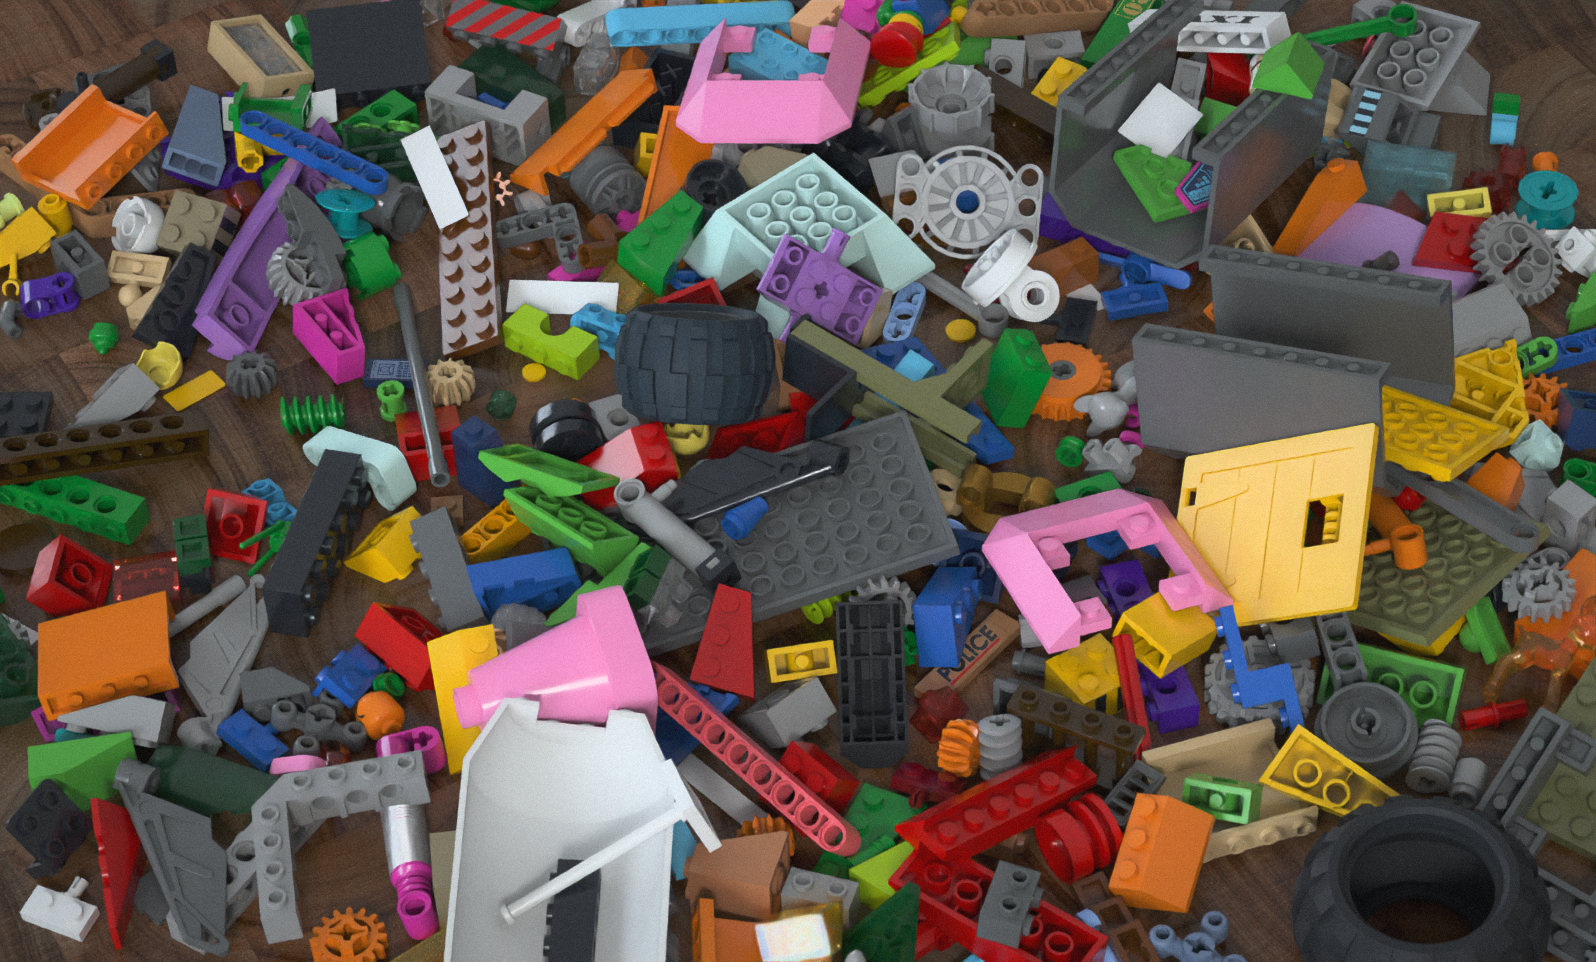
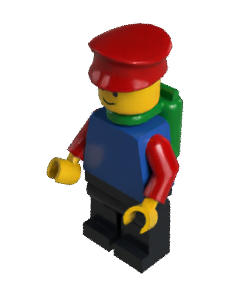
[870,0,968,68]

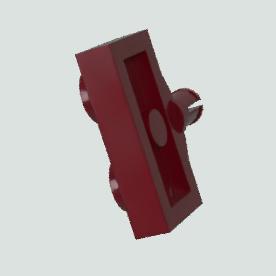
[890,762,968,809]

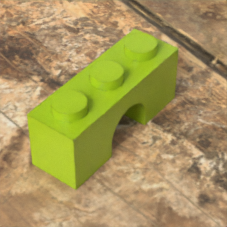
[502,303,600,380]

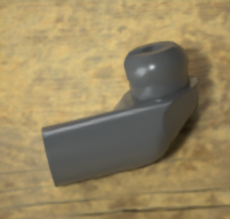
[0,299,23,340]

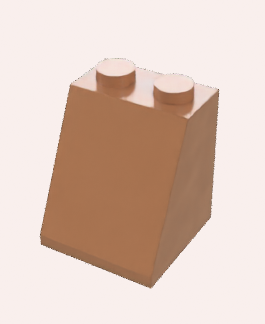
[683,831,791,925]

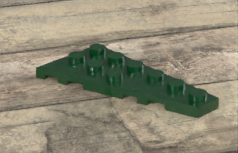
[839,882,921,962]

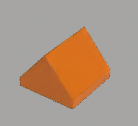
[618,46,649,74]

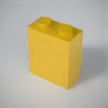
[1111,592,1217,679]

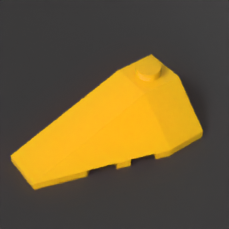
[0,207,56,268]

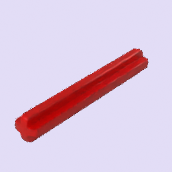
[1112,634,1152,763]

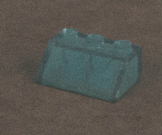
[1358,140,1457,219]

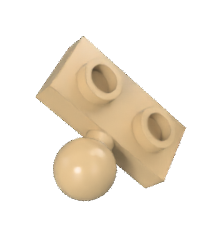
[107,250,172,307]

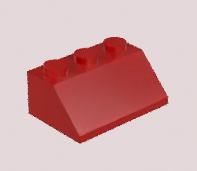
[354,602,445,692]

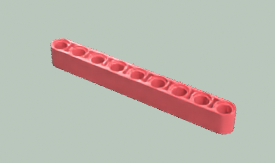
[650,660,861,857]

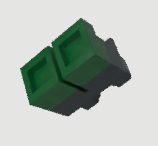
[173,514,216,595]

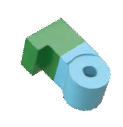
[1489,92,1521,147]

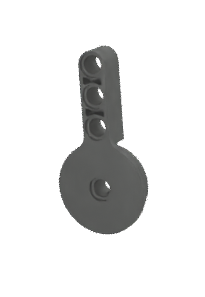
[1312,611,1418,780]

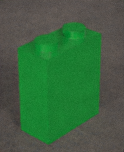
[981,328,1053,428]

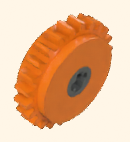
[1031,342,1111,421]

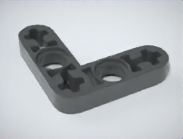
[496,203,584,274]

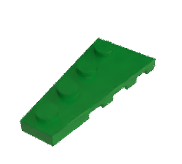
[812,783,928,880]

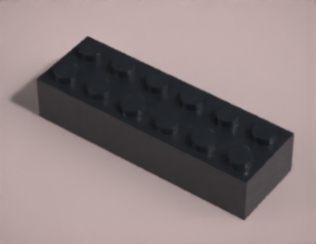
[262,449,372,638]

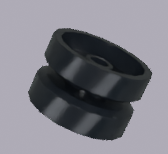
[529,399,604,463]

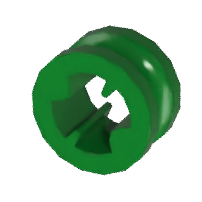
[1055,436,1086,467]

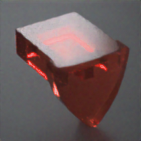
[1380,190,1427,223]

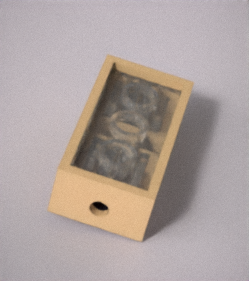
[207,14,314,98]

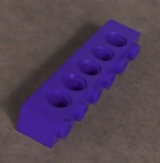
[1095,559,1200,734]

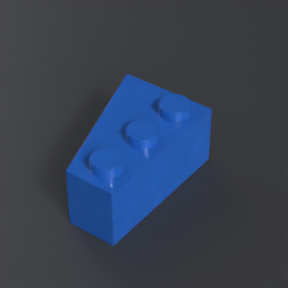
[466,547,584,630]
[912,567,983,667]

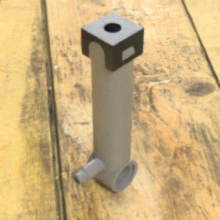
[614,478,742,596]

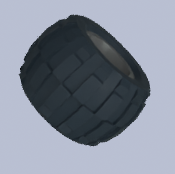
[614,303,776,425]

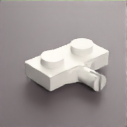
[20,876,100,942]

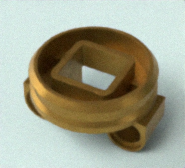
[956,464,1055,534]

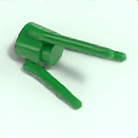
[239,520,292,576]

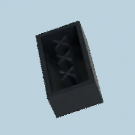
[612,48,696,149]

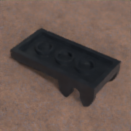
[0,392,54,438]

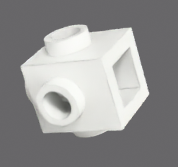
[1555,226,1596,278]

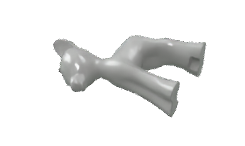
[1074,360,1138,438]

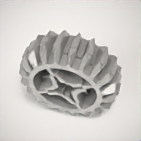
[266,241,348,306]

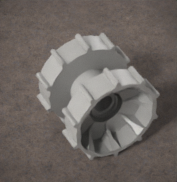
[908,62,995,163]

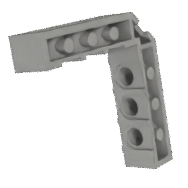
[251,750,431,944]

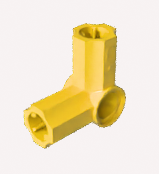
[234,132,284,173]

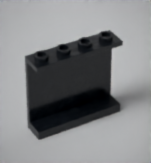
[306,0,431,111]

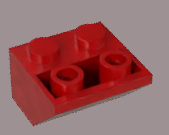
[1205,52,1251,107]
[758,741,860,837]

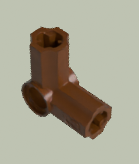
[577,213,630,271]

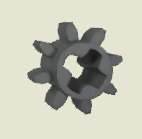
[1313,140,1350,171]

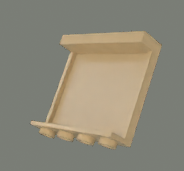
[1141,718,1318,863]

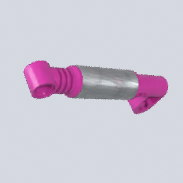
[376,726,447,940]

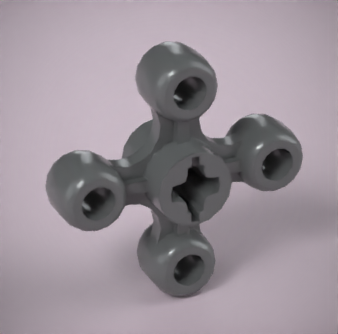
[270,689,368,757]

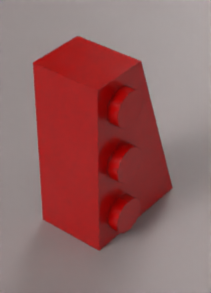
[689,583,756,703]

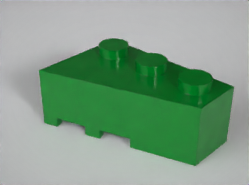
[617,190,703,298]

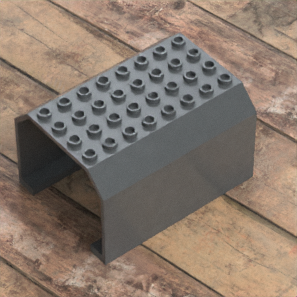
[1049,0,1336,270]
[1132,244,1456,497]

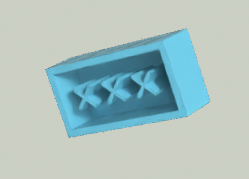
[728,28,828,80]

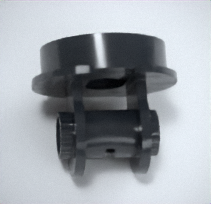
[800,105,896,195]

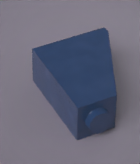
[451,415,521,509]

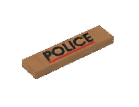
[914,609,1020,711]

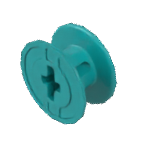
[1515,170,1579,230]
[315,189,375,239]

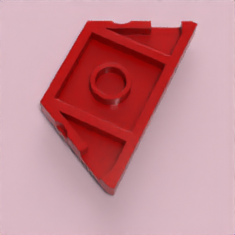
[1411,211,1518,275]

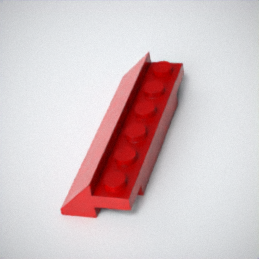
[894,745,1098,862]

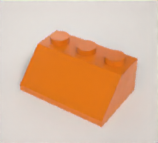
[1108,793,1216,913]

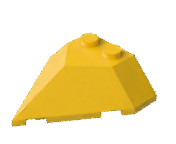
[1451,338,1529,450]

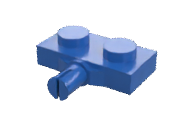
[1101,271,1168,321]
[216,709,290,774]

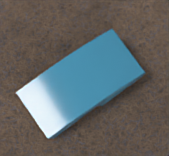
[241,478,297,528]

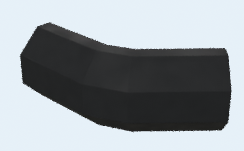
[835,600,909,769]

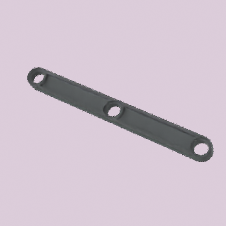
[1386,460,1540,553]

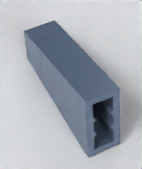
[161,85,226,187]

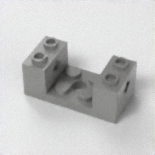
[425,65,551,166]

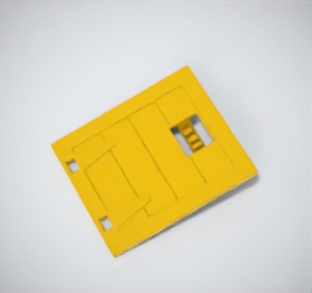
[1169,423,1379,627]

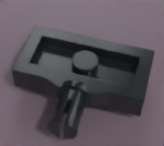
[1040,297,1098,349]

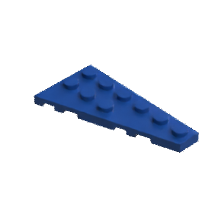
[860,337,1015,465]

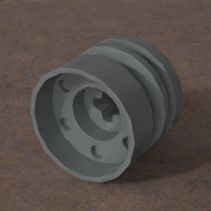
[570,146,647,224]

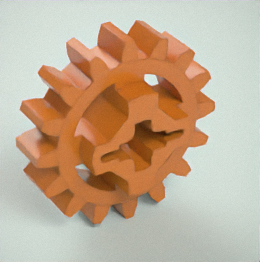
[1522,373,1568,429]
[310,907,389,962]

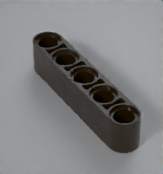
[974,65,1057,151]

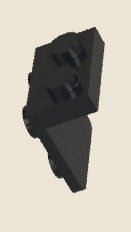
[5,779,93,880]

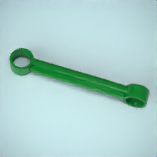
[1246,4,1418,61]

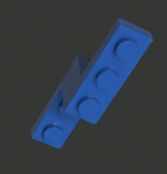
[1214,605,1305,734]

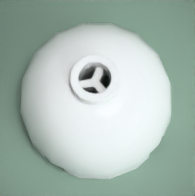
[111,196,166,255]

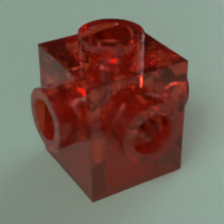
[909,686,970,744]

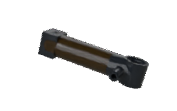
[56,39,178,115]

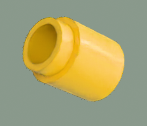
[38,194,73,238]

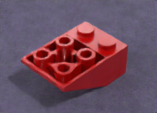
[394,405,460,482]

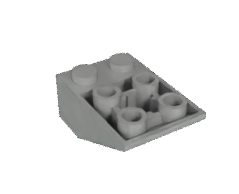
[57,695,178,749]

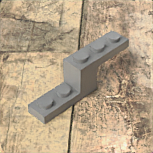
[1167,58,1207,160]

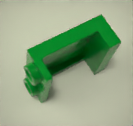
[228,82,313,132]

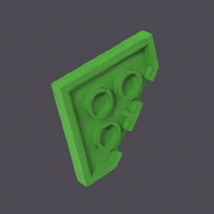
[1113,144,1208,223]

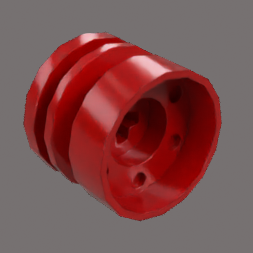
[1035,793,1123,885]

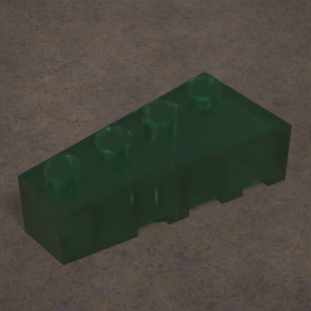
[458,44,567,132]

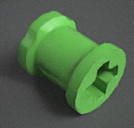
[377,380,408,422]

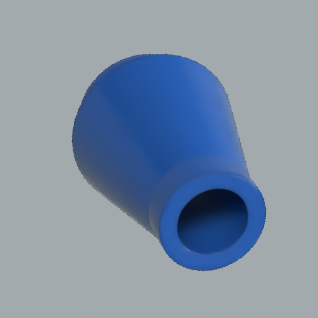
[721,496,769,540]

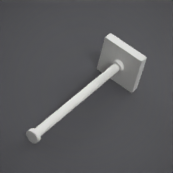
[499,758,722,925]

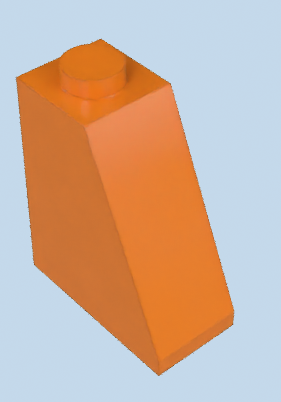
[1466,452,1525,513]

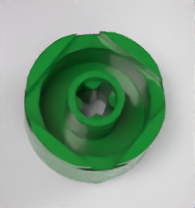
[342,231,402,301]

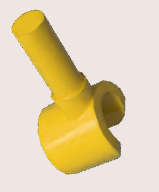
[2,254,23,296]

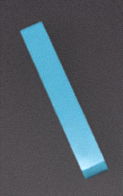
[604,0,796,47]

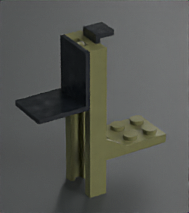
[782,314,994,479]

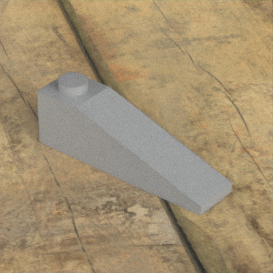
[63,363,160,429]

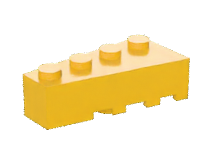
[1258,724,1400,817]

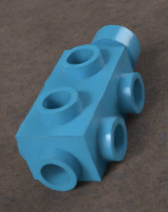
[570,303,626,360]

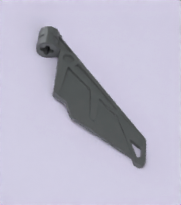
[113,757,231,957]

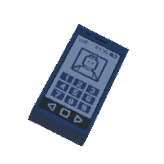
[363,358,429,388]

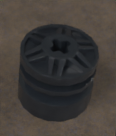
[678,159,747,237]

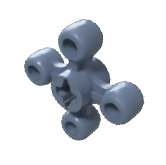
[1148,911,1248,962]

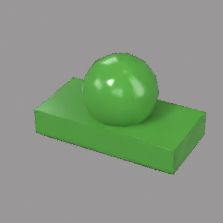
[1459,596,1514,665]

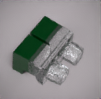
[623,545,693,627]

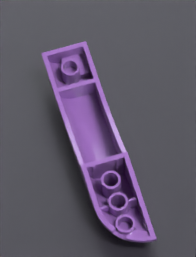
[192,116,350,361]

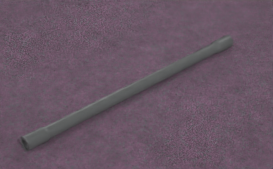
[392,283,450,488]

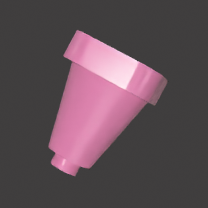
[453,585,658,736]

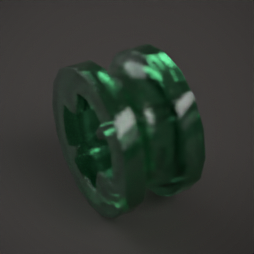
[486,389,517,420]

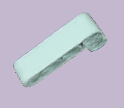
[303,426,417,511]

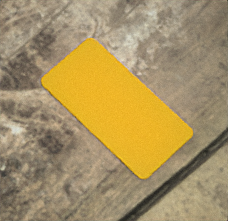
[163,370,226,411]

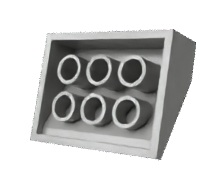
[1350,1,1481,111]

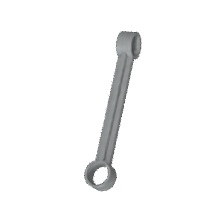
[915,271,1009,338]

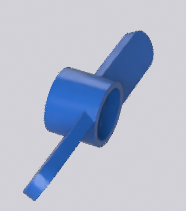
[1098,251,1192,289]

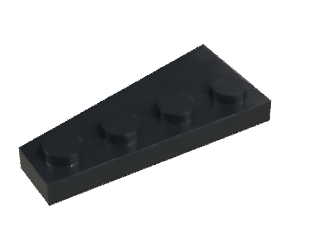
[131,242,216,362]

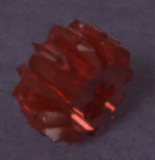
[1461,168,1512,215]

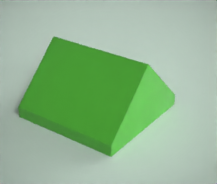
[1252,32,1325,99]

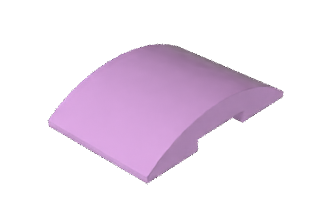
[1279,202,1482,299]

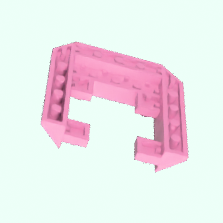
[676,18,871,144]
[982,488,1234,654]

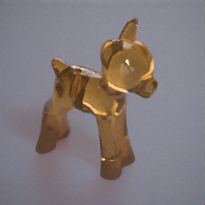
[1482,595,1596,715]

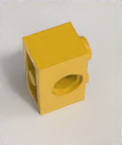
[763,640,838,683]

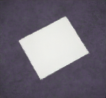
[1118,82,1203,158]

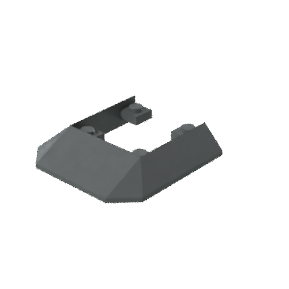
[1476,706,1596,962]

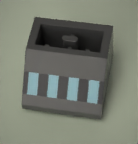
[1337,85,1419,166]

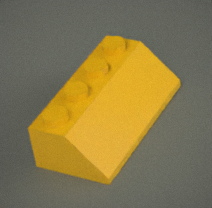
[427,624,498,775]

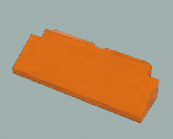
[509,68,658,196]
[637,105,717,269]

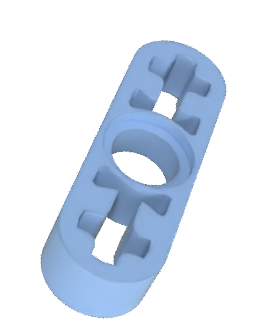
[883,282,926,344]

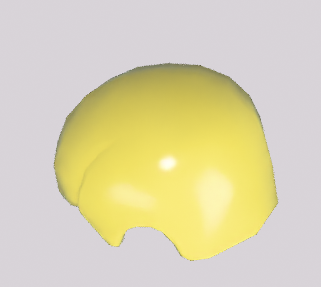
[136,341,183,390]
[664,423,710,455]

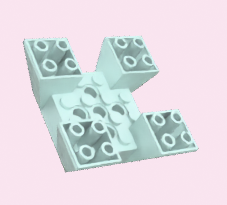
[683,153,935,339]

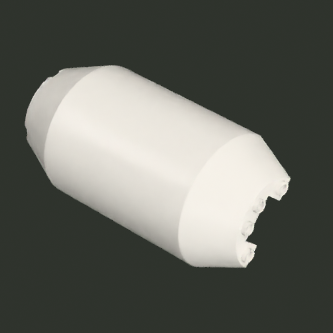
[443,697,675,962]

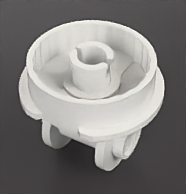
[961,229,1060,322]

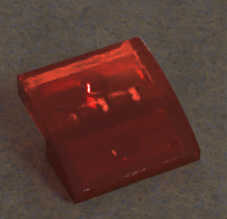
[112,550,181,604]

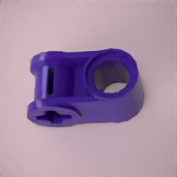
[19,272,81,319]

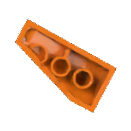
[1272,158,1368,257]

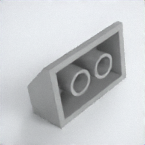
[1452,282,1533,358]

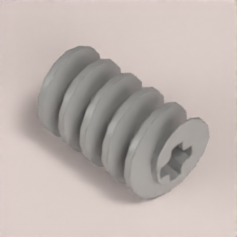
[978,714,1023,781]
[1405,718,1462,793]

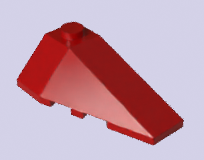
[90,798,147,950]

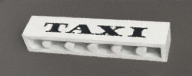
[1128,9,1291,54]

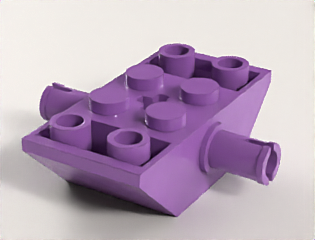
[756,228,883,345]

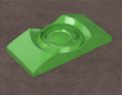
[478,443,620,497]

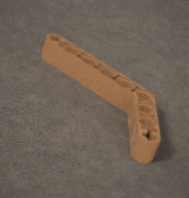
[961,0,1114,38]
[0,134,195,239]

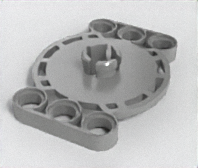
[892,145,1044,259]

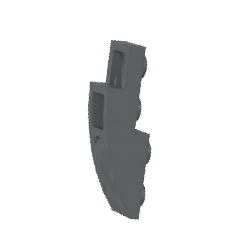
[278,184,346,295]

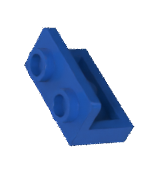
[311,643,387,709]

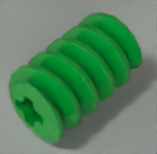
[280,394,347,435]

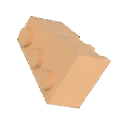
[789,0,845,60]

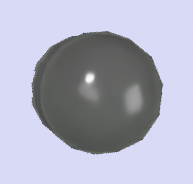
[354,173,427,241]

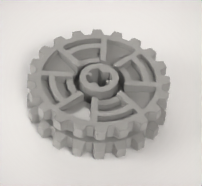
[1203,635,1315,735]

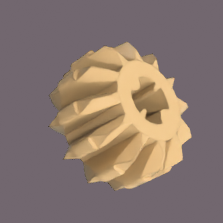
[426,357,476,407]

